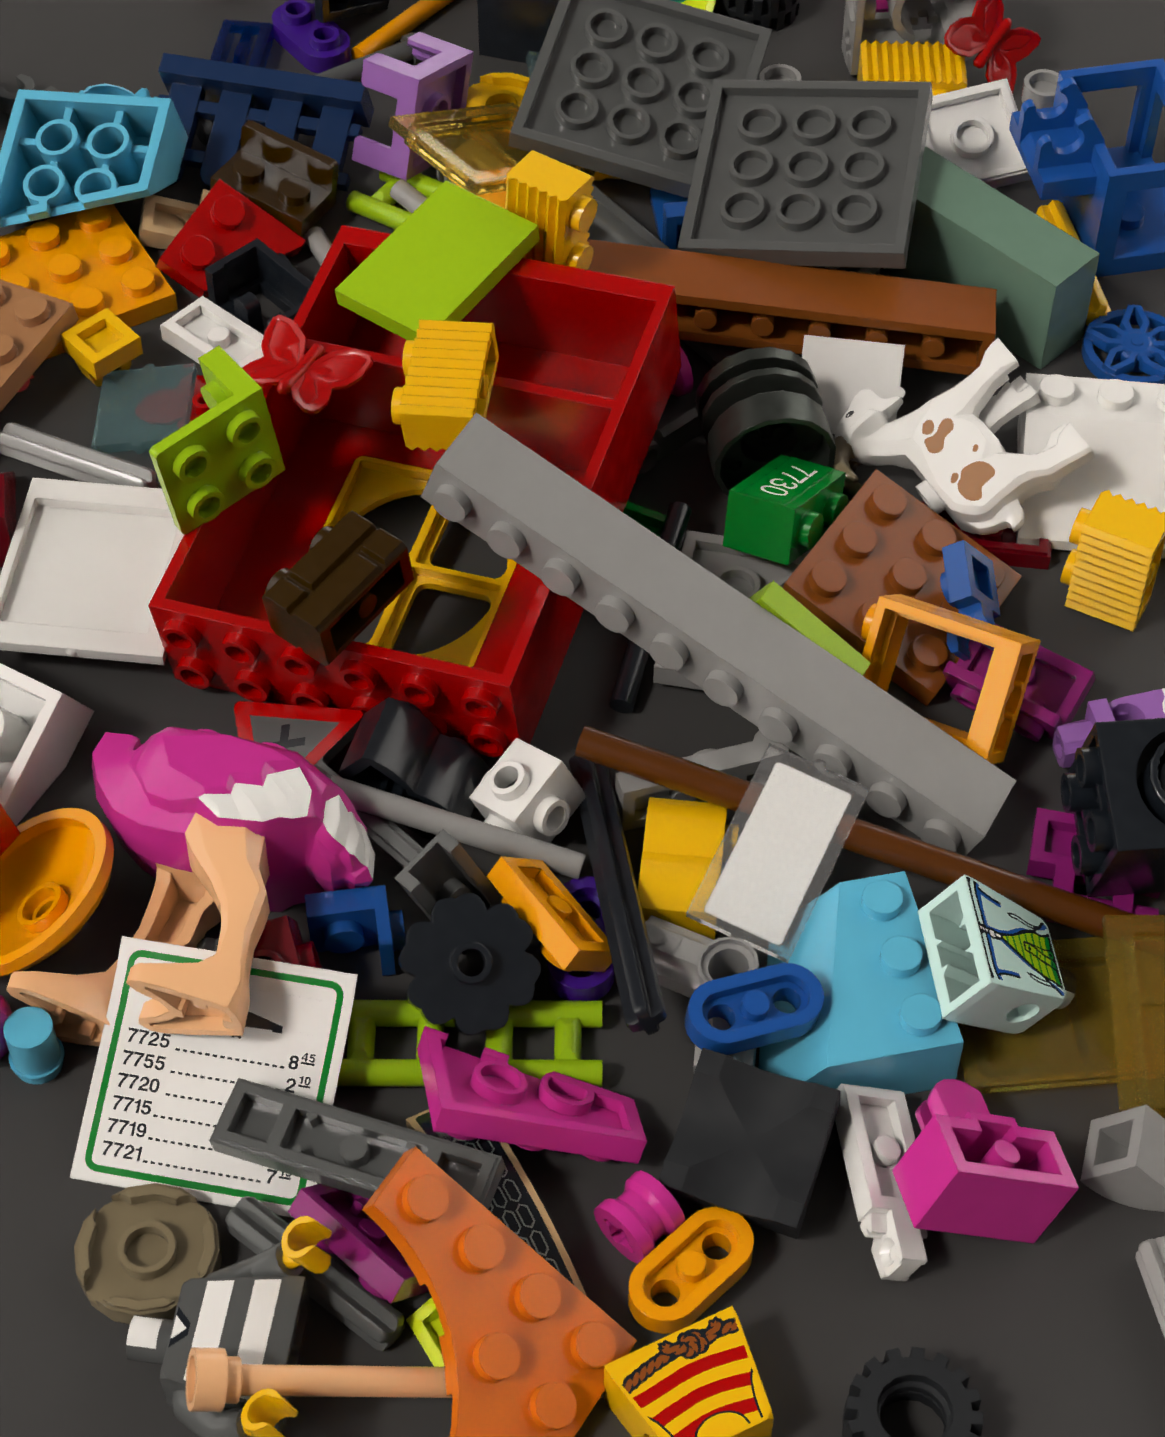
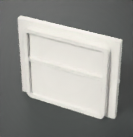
[0,477,184,665]

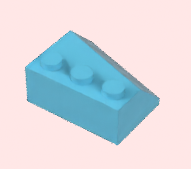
[0,89,188,228]
[758,871,964,1095]

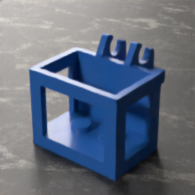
[1009,58,1165,277]

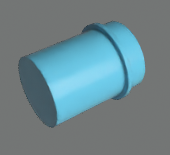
[3,1006,65,1085]

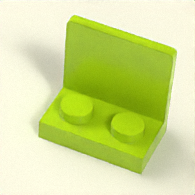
[149,345,286,534]

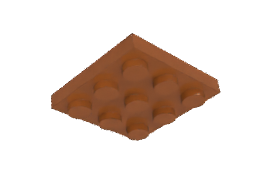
[782,469,1022,706]

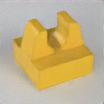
[61,308,143,387]

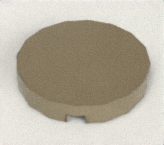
[74,1183,222,1325]

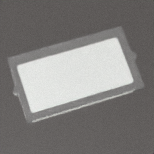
[686,743,870,963]

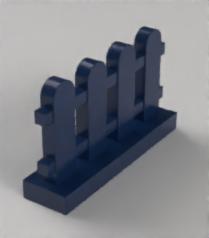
[158,53,374,191]

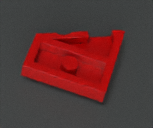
[156,178,306,298]

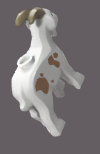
[832,338,1095,535]

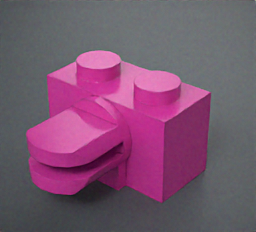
[892,1079,1079,1244]

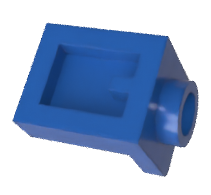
[305,885,405,976]

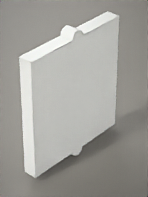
[802,335,905,434]

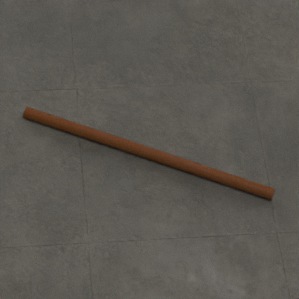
[575,725,1165,960]

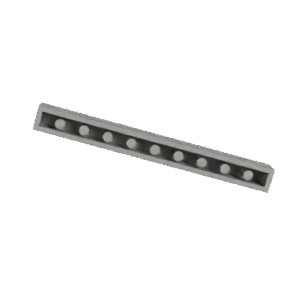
[421,413,1016,856]

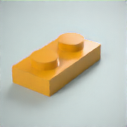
[486,856,612,972]

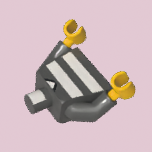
[126,1216,332,1437]

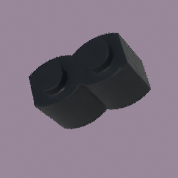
[338,697,489,840]

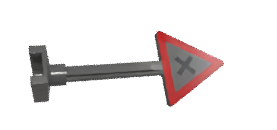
[234,701,502,955]

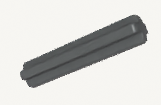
[225,1196,405,1351]

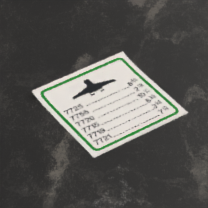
[70,936,358,1218]

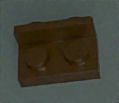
[210,120,339,237]

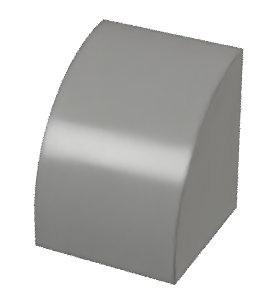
[1080,1104,1165,1212]

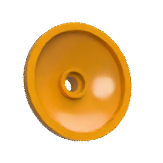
[0,808,114,977]

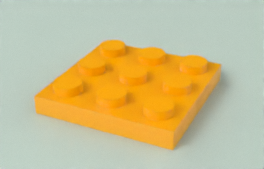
[0,204,178,360]

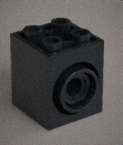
[1061,718,1165,897]

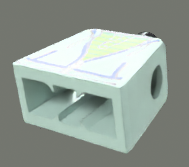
[918,874,1077,1034]

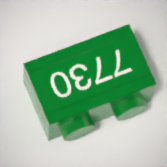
[723,454,848,565]

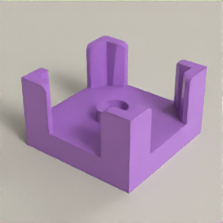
[352,32,474,181]

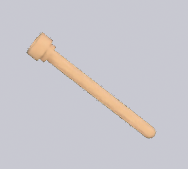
[186,1347,452,1412]

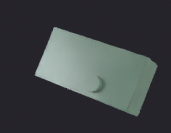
[884,147,1100,370]

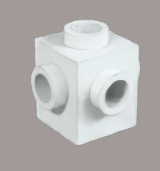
[469,738,586,843]

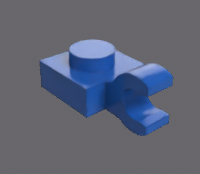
[940,540,1001,661]

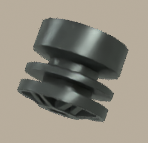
[696,347,836,496]

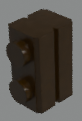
[262,510,414,666]

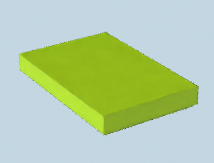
[335,180,540,340]

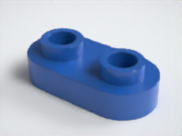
[685,963,824,1055]

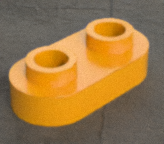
[628,1207,754,1334]

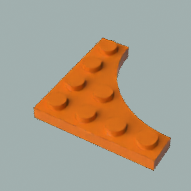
[362,1147,637,1437]

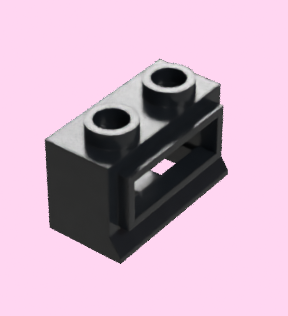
[205,238,313,335]

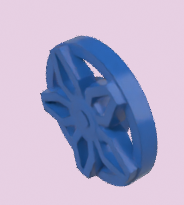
[1082,305,1165,384]

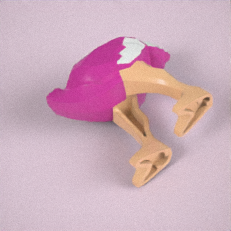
[6,727,375,1047]

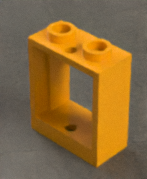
[861,594,1041,765]

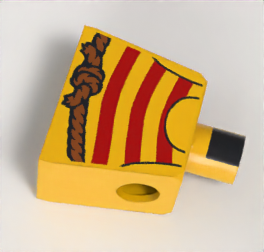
[603,1306,774,1437]

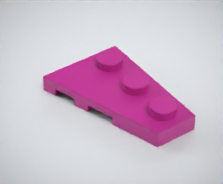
[417,1026,647,1164]

